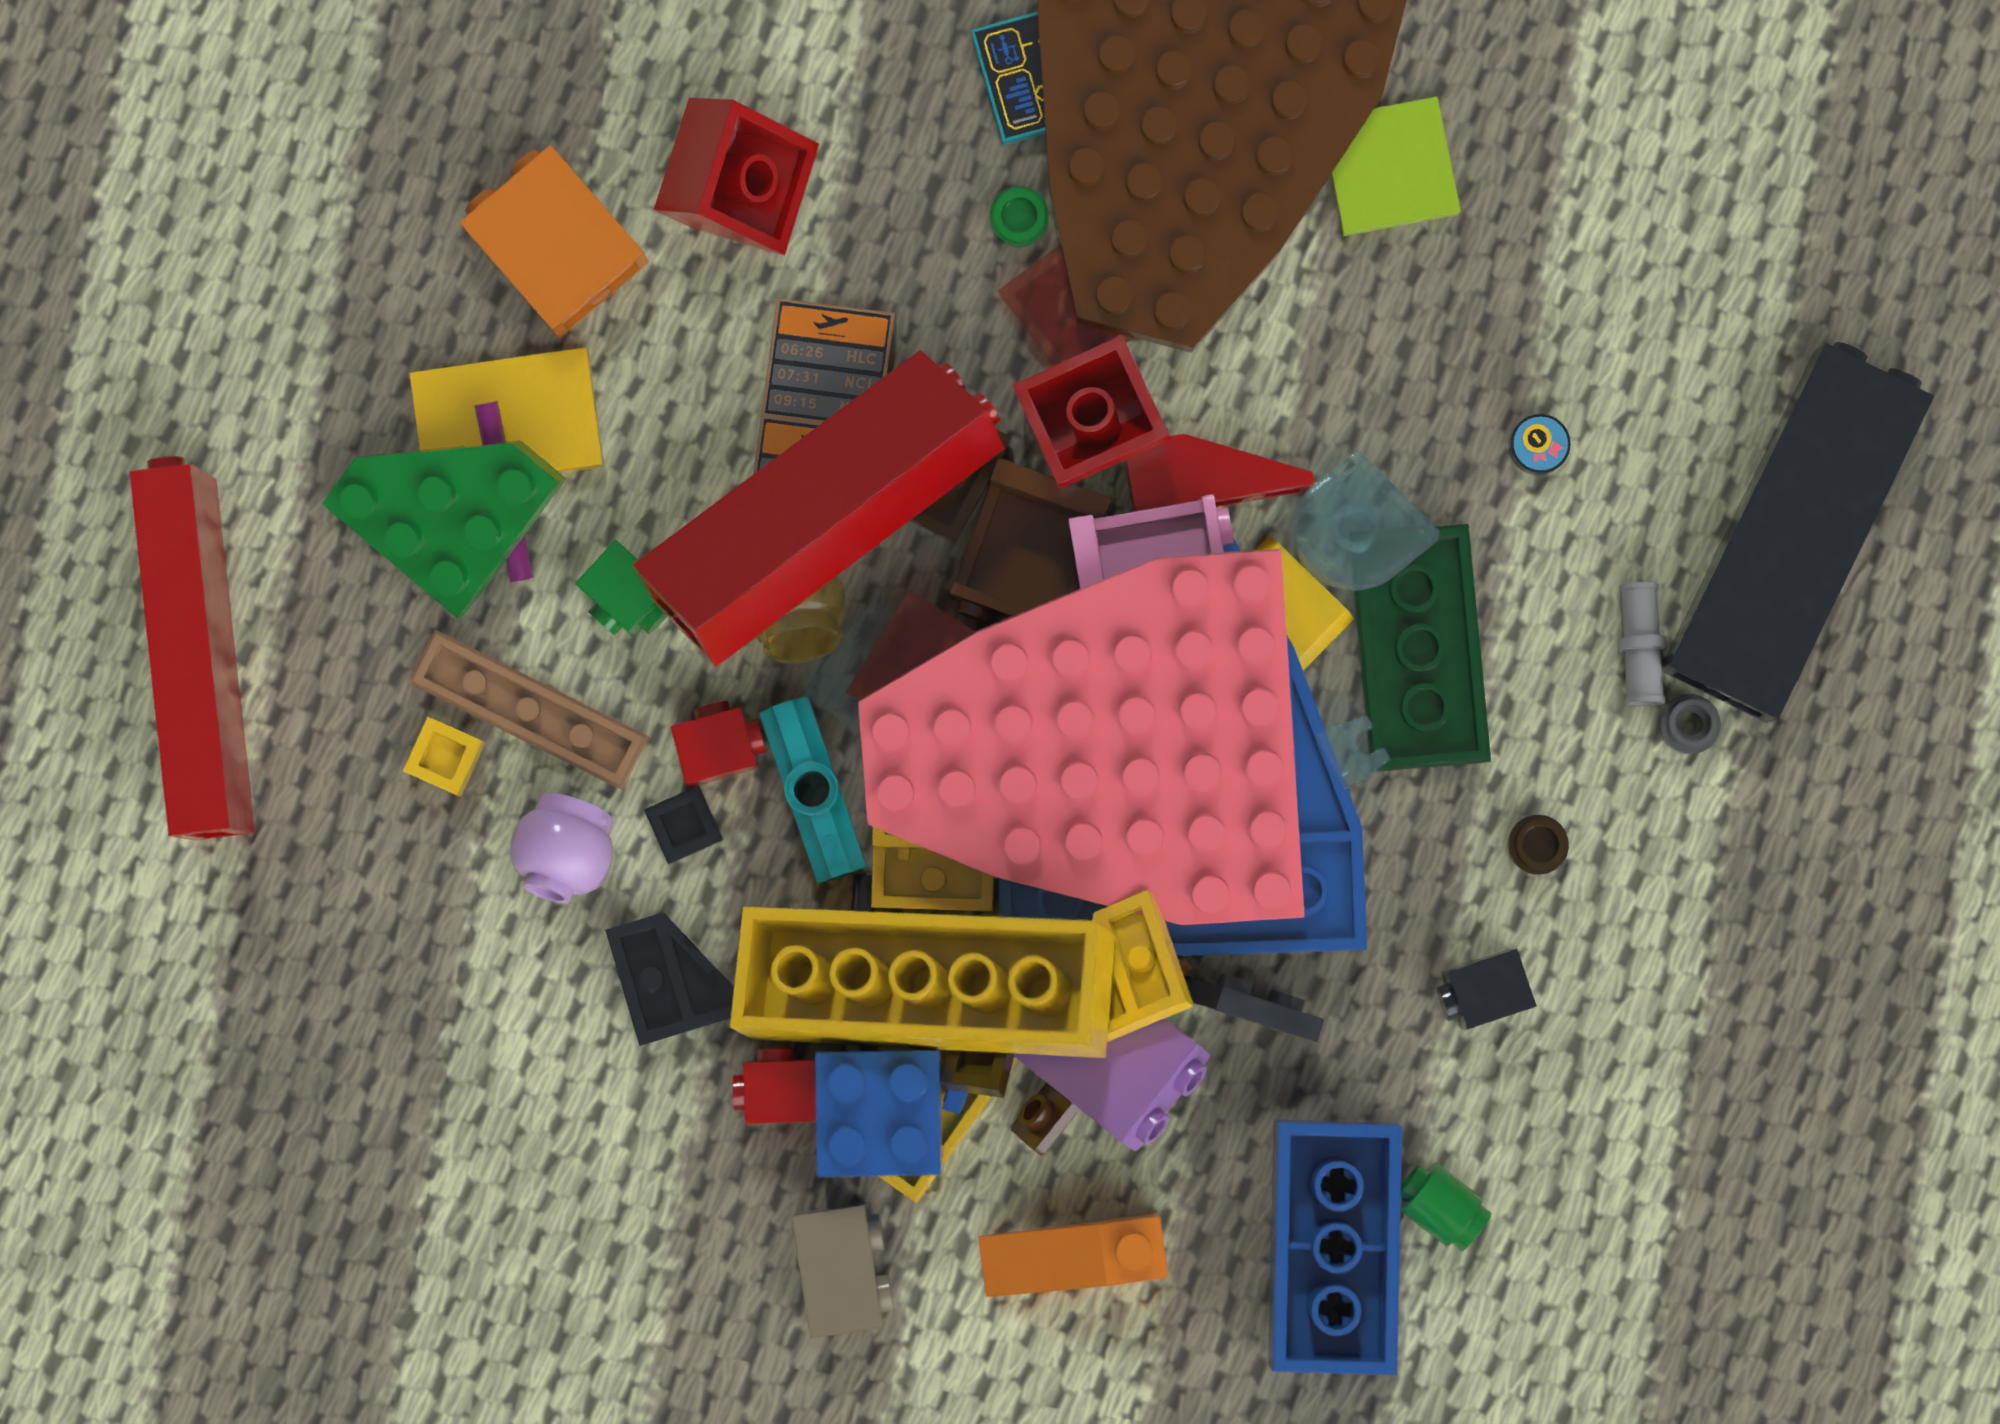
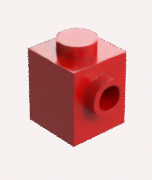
[670,701,767,787]
[732,1048,816,1124]

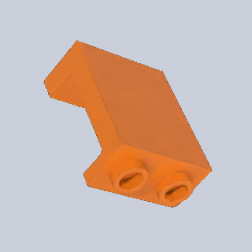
[459,145,649,339]

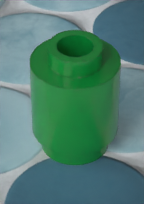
[1400,1162,1491,1251]

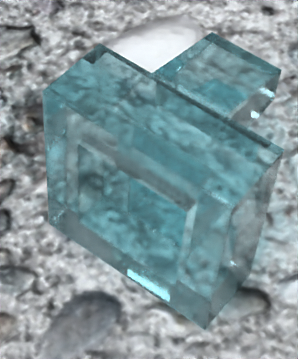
[1315,716,1390,790]

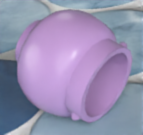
[510,793,613,903]

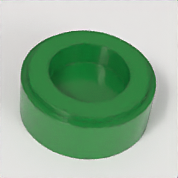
[990,186,1049,248]

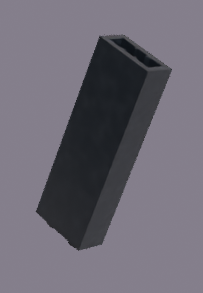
[1662,342,1935,723]

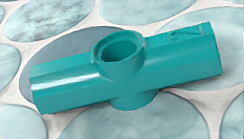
[759,696,867,884]

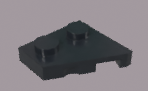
[605,912,734,1046]
[1184,973,1324,1042]

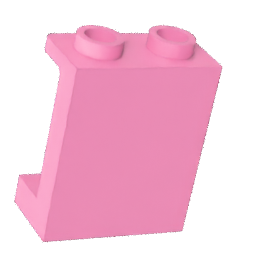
[1069,494,1234,589]

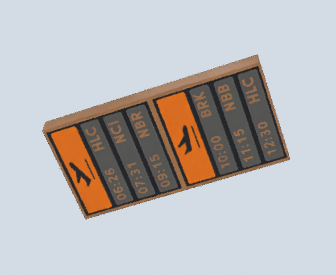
[753,298,896,474]

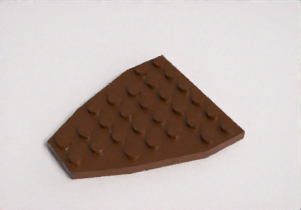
[1037,0,1407,353]

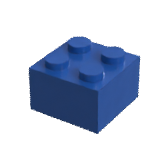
[815,1049,943,1177]

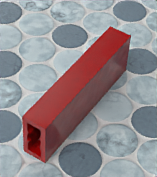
[632,350,1005,667]
[129,456,255,841]

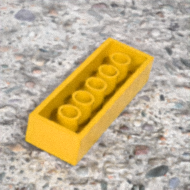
[730,907,1116,1058]

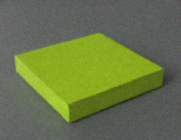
[1331,96,1461,236]

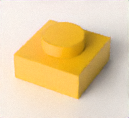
[403,716,486,797]

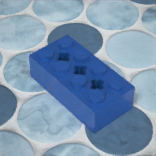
[1268,1119,1402,1375]

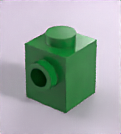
[575,539,667,637]

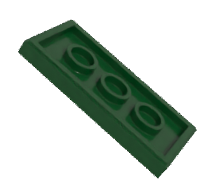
[1348,524,1491,773]

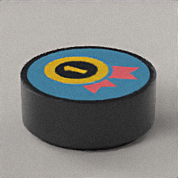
[1508,414,1571,476]

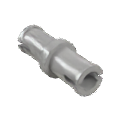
[1617,582,1667,706]

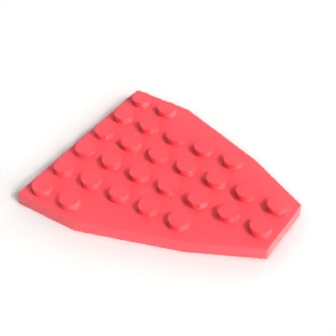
[858,549,1304,925]

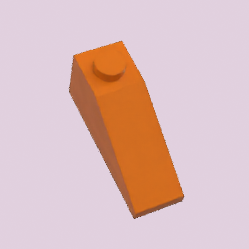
[978,1212,1169,1297]

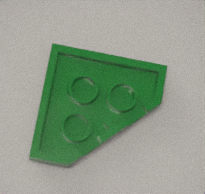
[322,440,566,618]

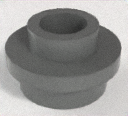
[1659,694,1721,754]

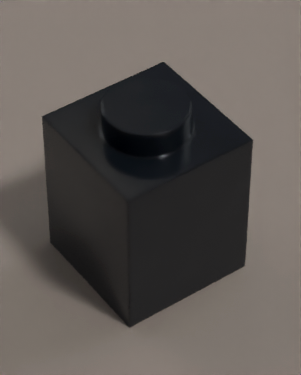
[1436,948,1537,1030]

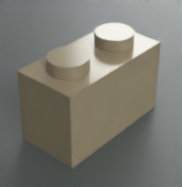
[792,1202,894,1339]

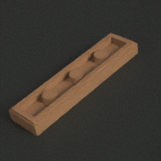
[408,630,650,790]

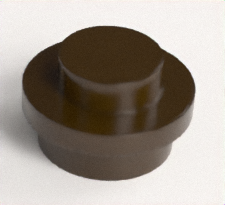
[1507,815,1569,875]

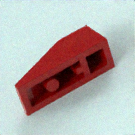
[1124,427,1315,512]

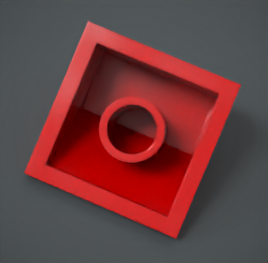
[654,98,819,256]
[1012,335,1171,490]

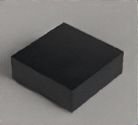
[644,785,724,865]

